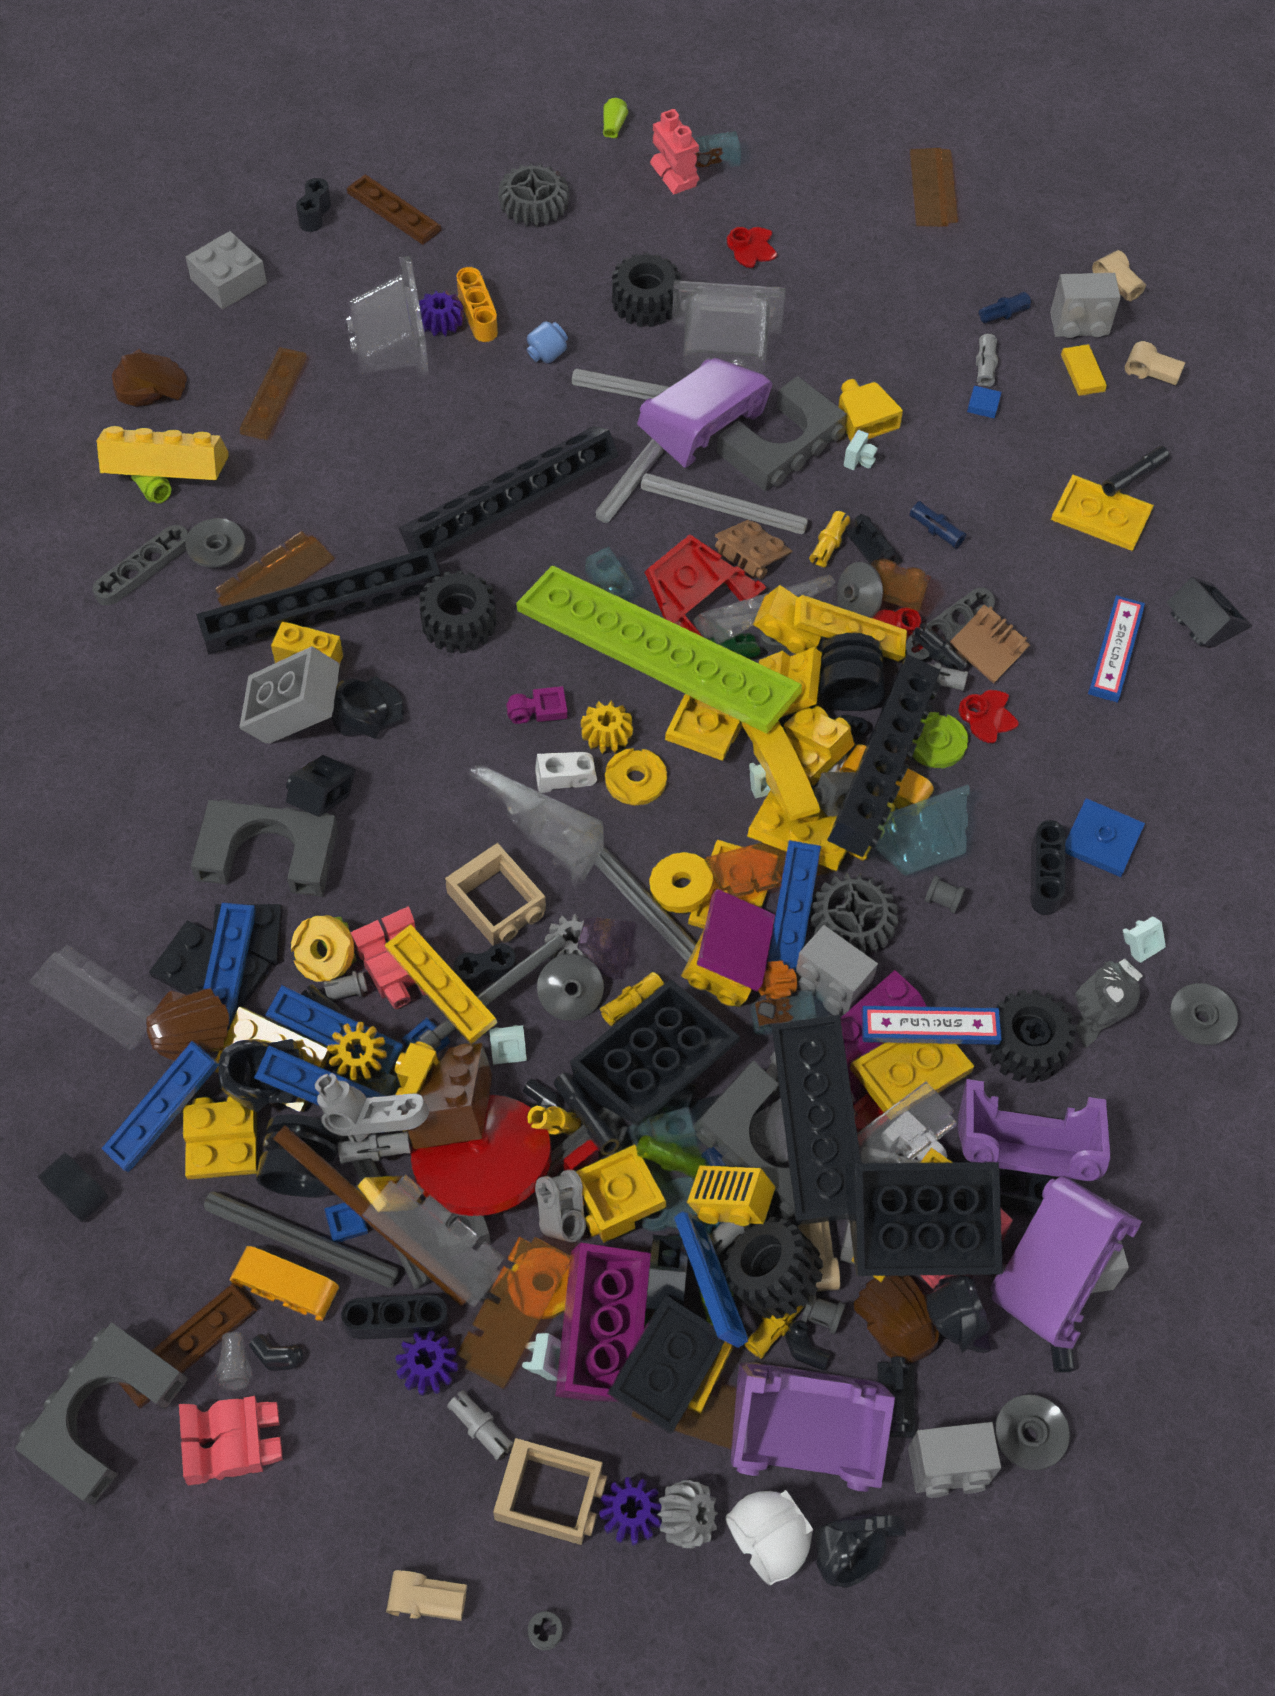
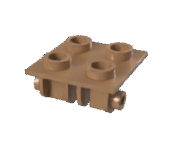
[715,520,792,579]
[950,604,1030,684]

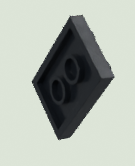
[149,920,271,1014]
[607,1295,725,1434]

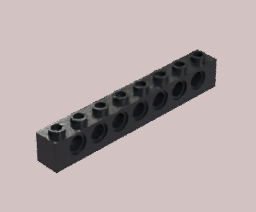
[399,426,619,554]
[196,547,441,655]
[827,654,941,858]

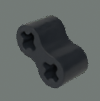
[296,178,331,232]
[453,944,516,992]
[37,1152,109,1222]

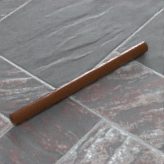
[273,1125,472,1306]

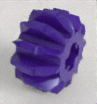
[417,290,464,337]
[395,1331,458,1396]
[599,1477,662,1545]

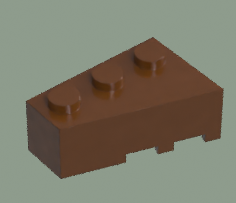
[407,1043,493,1149]

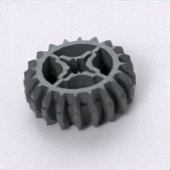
[498,163,569,228]
[810,873,898,955]

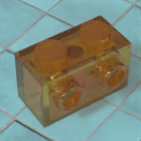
[871,559,932,611]

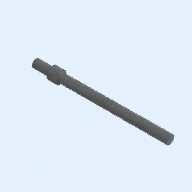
[398,933,566,1057]

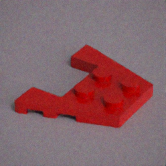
[645,535,766,637]

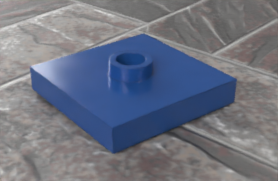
[1065,798,1145,877]

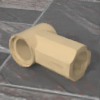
[1092,250,1146,301]
[1125,341,1185,385]
[798,1221,840,1292]
[386,1570,467,1621]

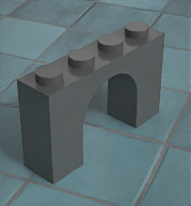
[717,376,847,492]
[191,799,338,897]
[692,1061,796,1223]
[15,1322,188,1505]

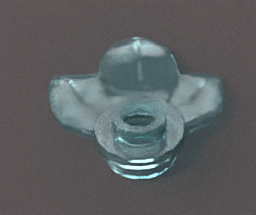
[638,1171,699,1231]

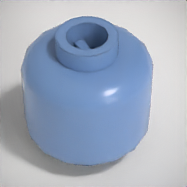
[526,321,568,364]

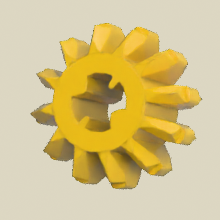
[581,700,633,754]
[327,1022,387,1082]

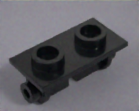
[845,514,903,574]
[877,1357,915,1438]

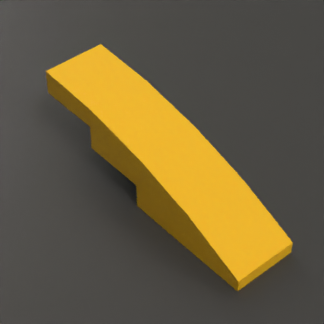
[741,721,820,821]

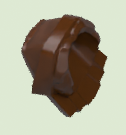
[112,349,187,407]
[146,987,229,1061]
[854,1275,939,1364]

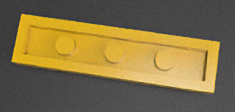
[794,595,907,662]
[385,924,497,1044]

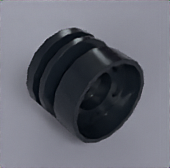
[819,633,885,711]
[256,1114,340,1198]

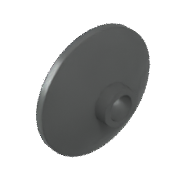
[185,518,245,568]
[837,562,883,618]
[537,954,604,1021]
[1170,983,1238,1045]
[995,1395,1070,1470]

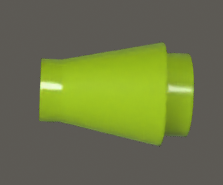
[603,98,628,138]
[131,475,171,503]

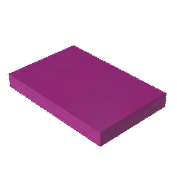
[697,889,775,991]

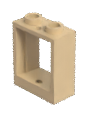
[445,843,546,945]
[493,1438,607,1545]

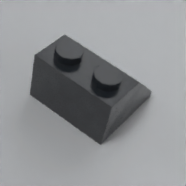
[1166,577,1252,647]

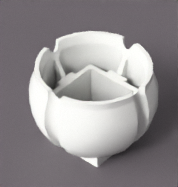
[726,1490,813,1585]

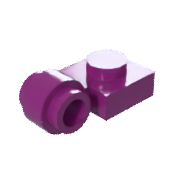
[506,686,567,724]

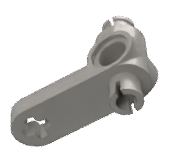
[315,1073,429,1142]

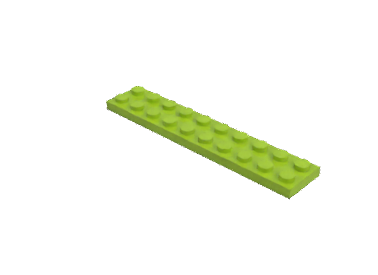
[516,565,802,734]

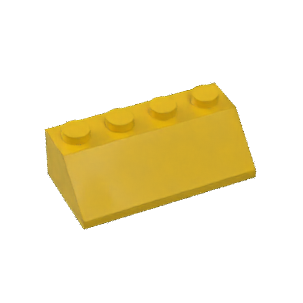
[96,426,228,480]

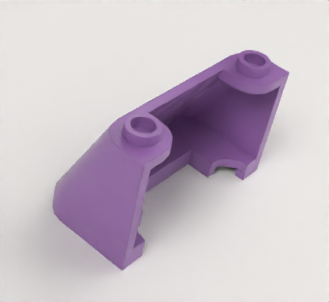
[637,358,772,468]
[958,1079,1110,1181]
[990,1176,1142,1349]
[731,1362,895,1492]

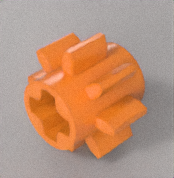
[758,961,797,1000]

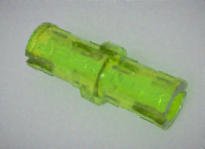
[636,1135,706,1179]

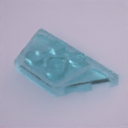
[875,785,970,876]

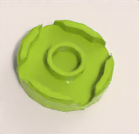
[912,712,968,768]

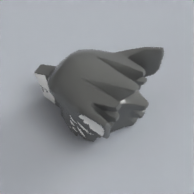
[1075,959,1143,1048]

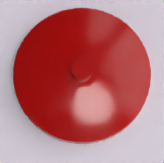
[411,1095,552,1216]

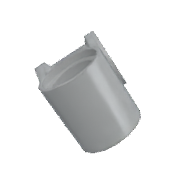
[535,1169,586,1242]

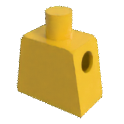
[838,379,903,442]

